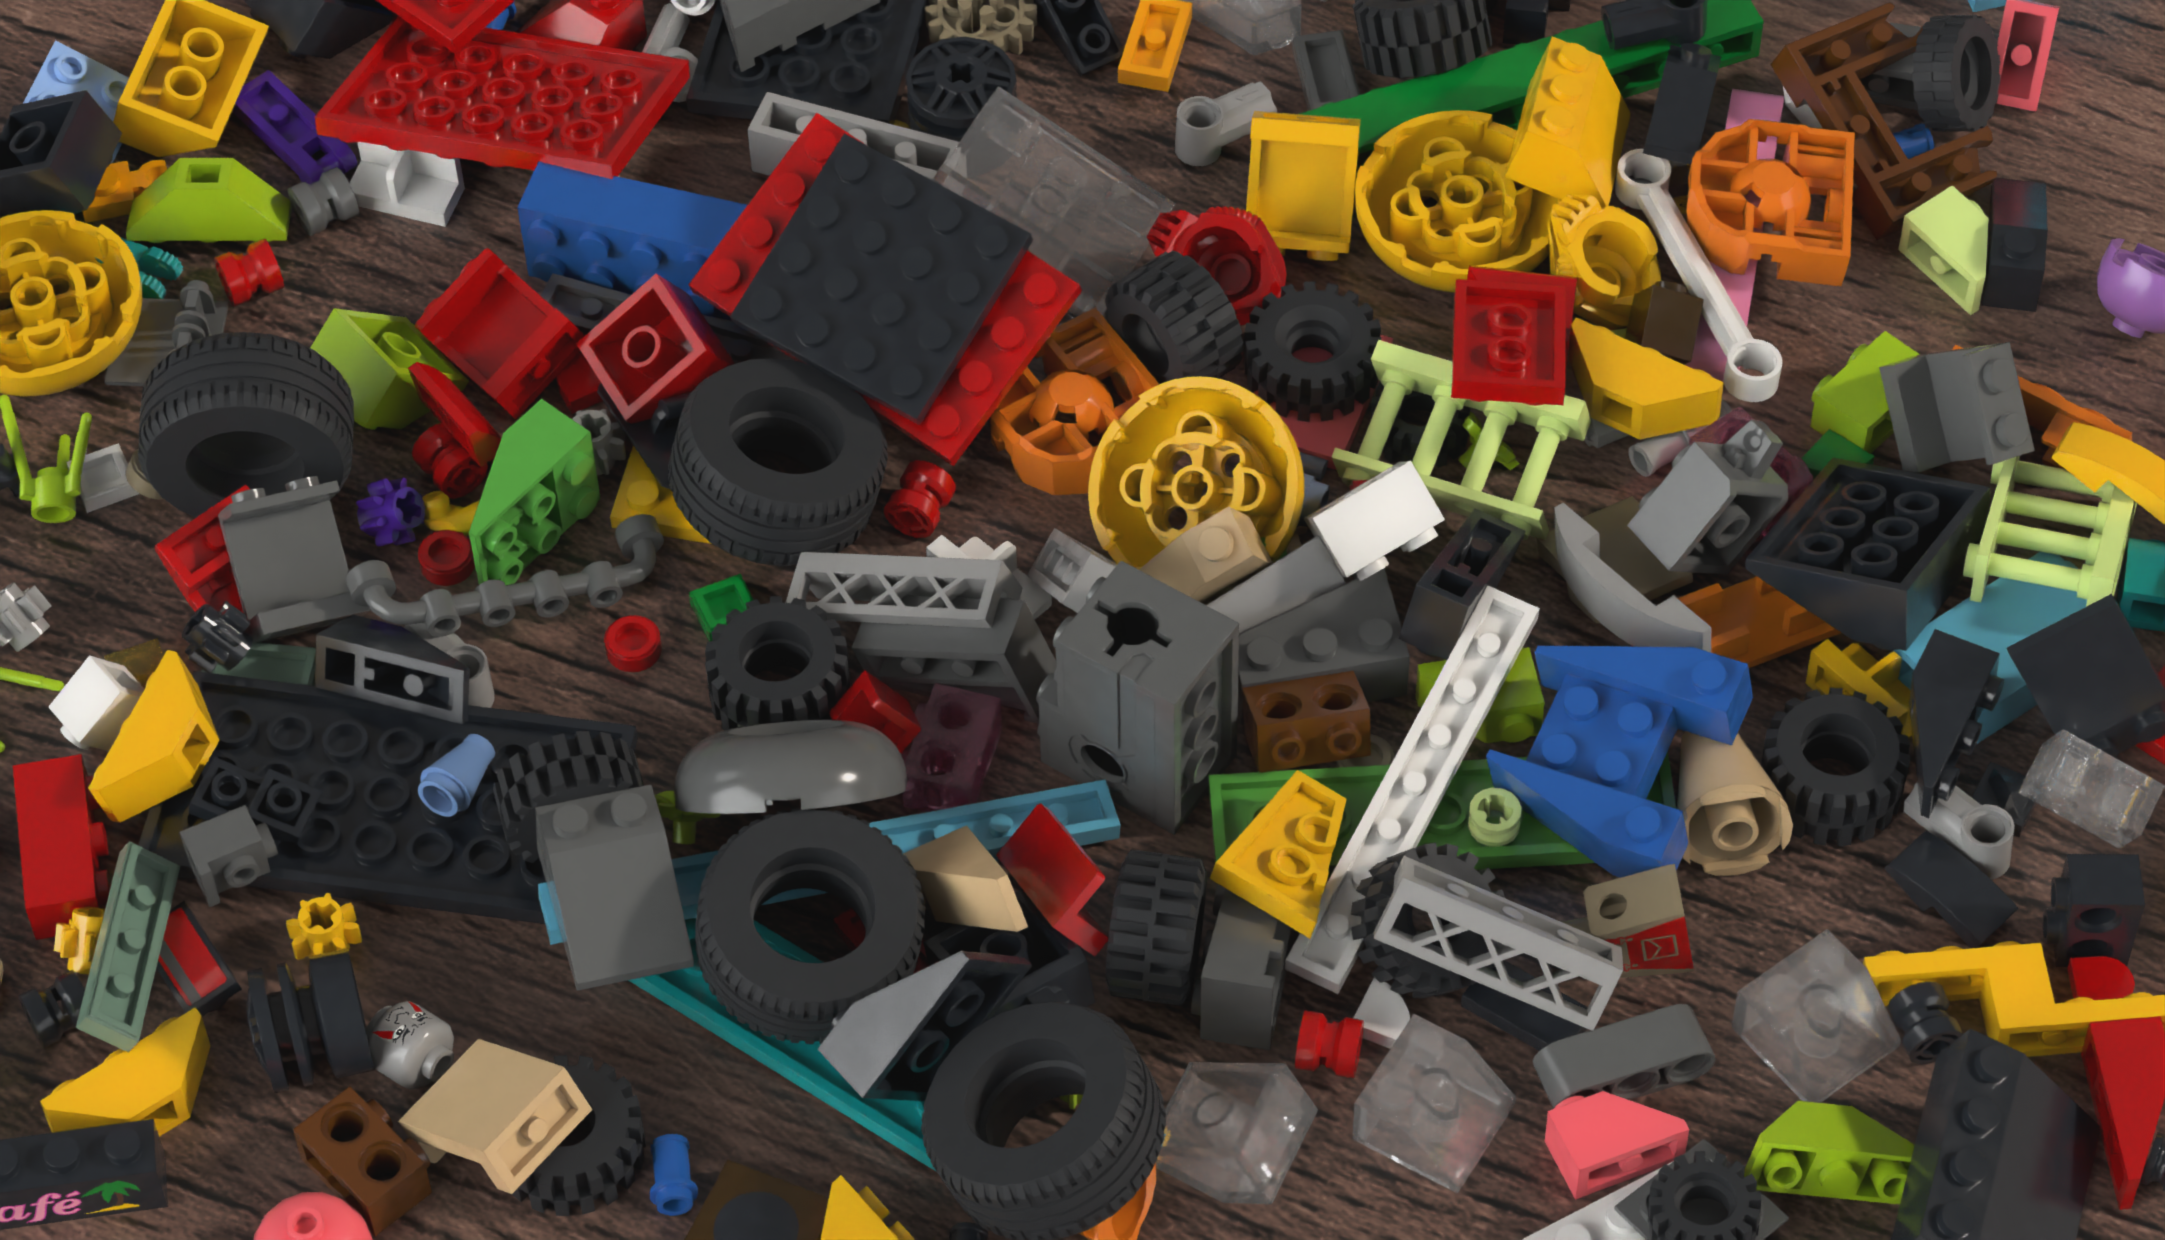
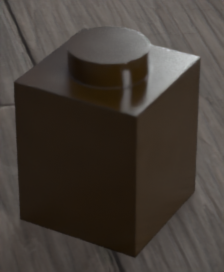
[1625,281,1704,365]

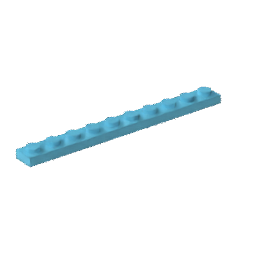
[538,780,1121,945]

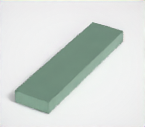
[76,841,180,1052]

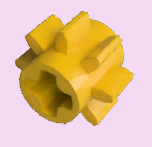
[286,893,362,960]
[54,907,105,975]

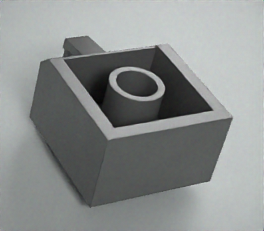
[1627,420,1788,575]

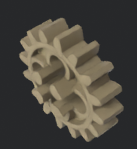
[925,0,1037,55]

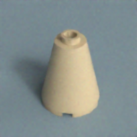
[1677,731,1793,876]

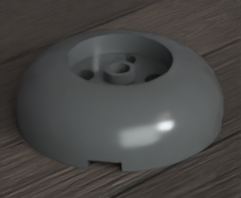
[674,720,907,814]

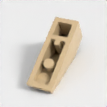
[1139,507,1273,605]
[903,825,1028,932]

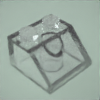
[1732,929,1901,1103]
[1352,1014,1516,1194]
[1156,1062,1318,1204]

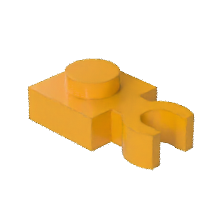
[82,160,167,223]

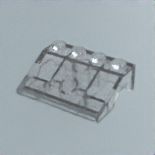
[932,86,1176,318]

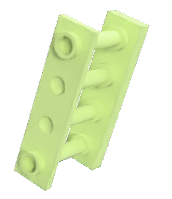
[1331,340,1591,540]
[1963,456,2137,607]

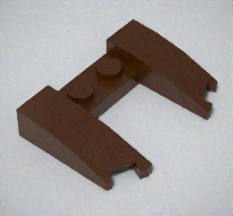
[1770,2,1997,240]

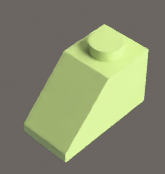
[1898,186,1989,315]

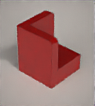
[829,670,922,753]

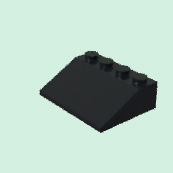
[1746,458,1990,651]
[1891,1028,2101,1240]

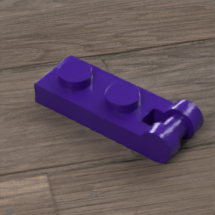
[232,70,358,184]

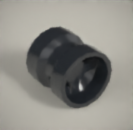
[18,969,85,1048]
[1887,982,1963,1064]

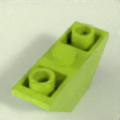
[126,158,292,243]
[1744,1101,1915,1205]

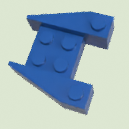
[1486,646,1753,877]

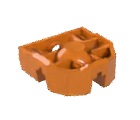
[1686,119,1855,287]
[990,307,1159,495]

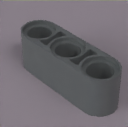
[1532,1004,1716,1109]

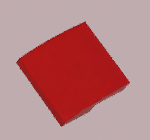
[408,362,502,467]
[154,485,250,613]

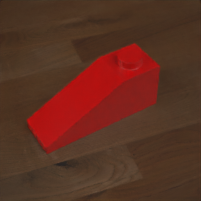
[2081,1016,2165,1210]

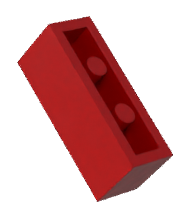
[13,754,111,940]

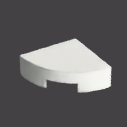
[1353,978,1411,1054]

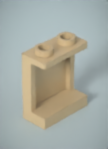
[398,1039,592,1194]

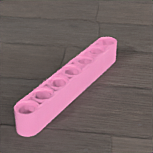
[1685,89,1784,384]

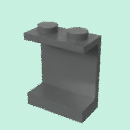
[1879,342,2035,473]
[218,476,371,644]

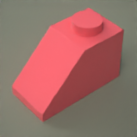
[1996,0,2060,112]
[1545,1091,1689,1200]

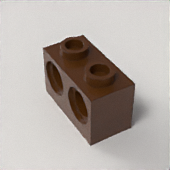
[1242,671,1371,773]
[293,1086,432,1236]

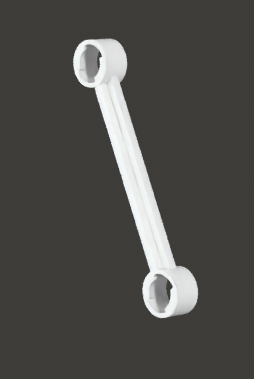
[1615,149,1783,402]

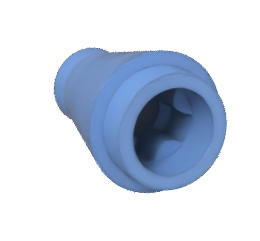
[418,734,495,817]

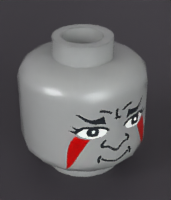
[365,1001,454,1090]

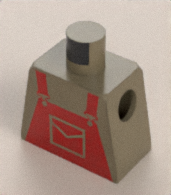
[1561,864,1694,978]

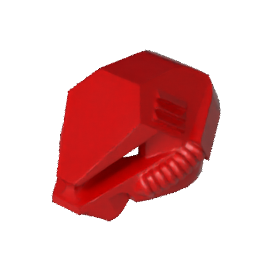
[1146,206,1287,325]

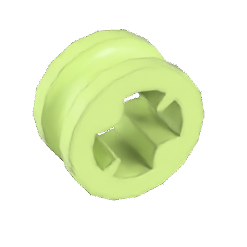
[1468,787,1522,847]

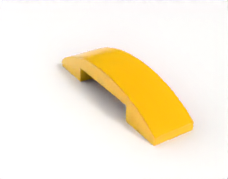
[2051,422,2165,525]

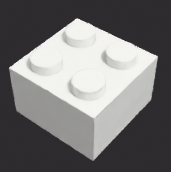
[1304,461,1445,581]

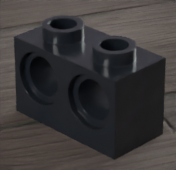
[2042,854,2145,967]

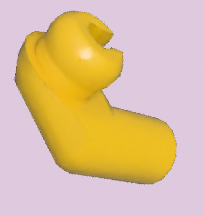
[422,491,480,536]

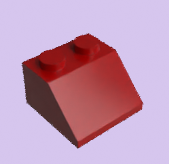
[576,273,735,424]

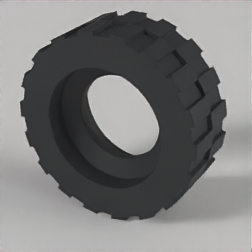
[1912,15,2001,132]

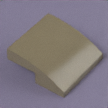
[1536,496,1693,624]

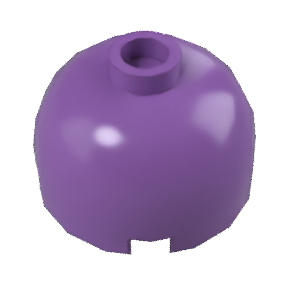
[2097,238,2165,338]

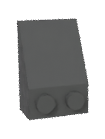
[535,785,694,991]

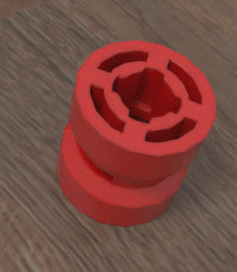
[214,239,284,307]
[412,423,488,499]
[884,460,956,538]
[1295,1010,1364,1079]

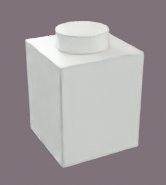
[49,655,144,751]

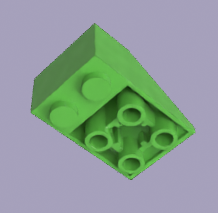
[469,399,601,585]

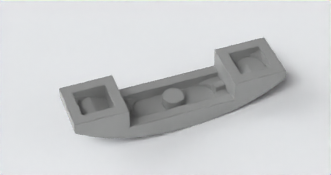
[1554,503,1711,652]

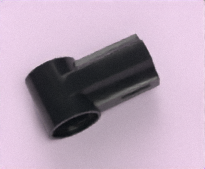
[1601,0,1707,50]

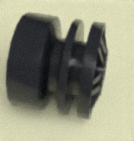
[906,37,1019,178]
[246,948,375,1093]

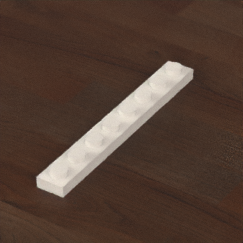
[1285,586,1540,994]

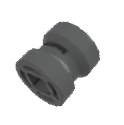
[288,167,359,236]

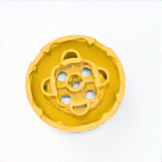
[1355,110,1561,293]
[0,210,143,397]
[1088,376,1305,570]

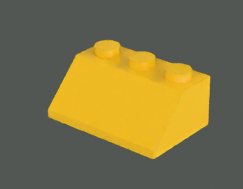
[113,0,269,157]
[1505,36,1631,208]

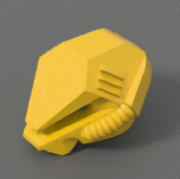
[1548,194,1661,330]

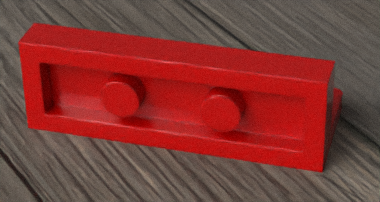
[996,803,1109,957]

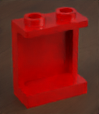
[415,248,585,420]

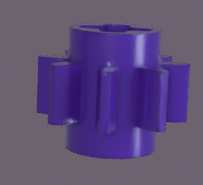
[356,477,425,547]

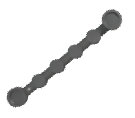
[346,514,664,637]

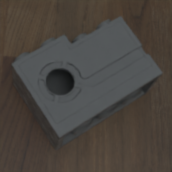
[1036,561,1239,835]

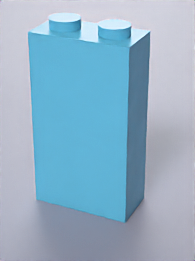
[1894,552,2087,744]

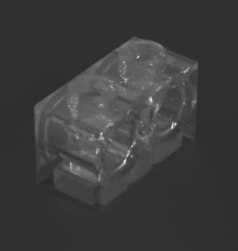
[2018,729,2165,849]

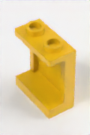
[1246,111,1361,261]

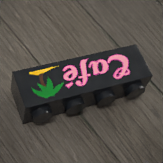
[0,1119,168,1230]

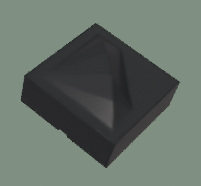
[1972,761,2044,837]

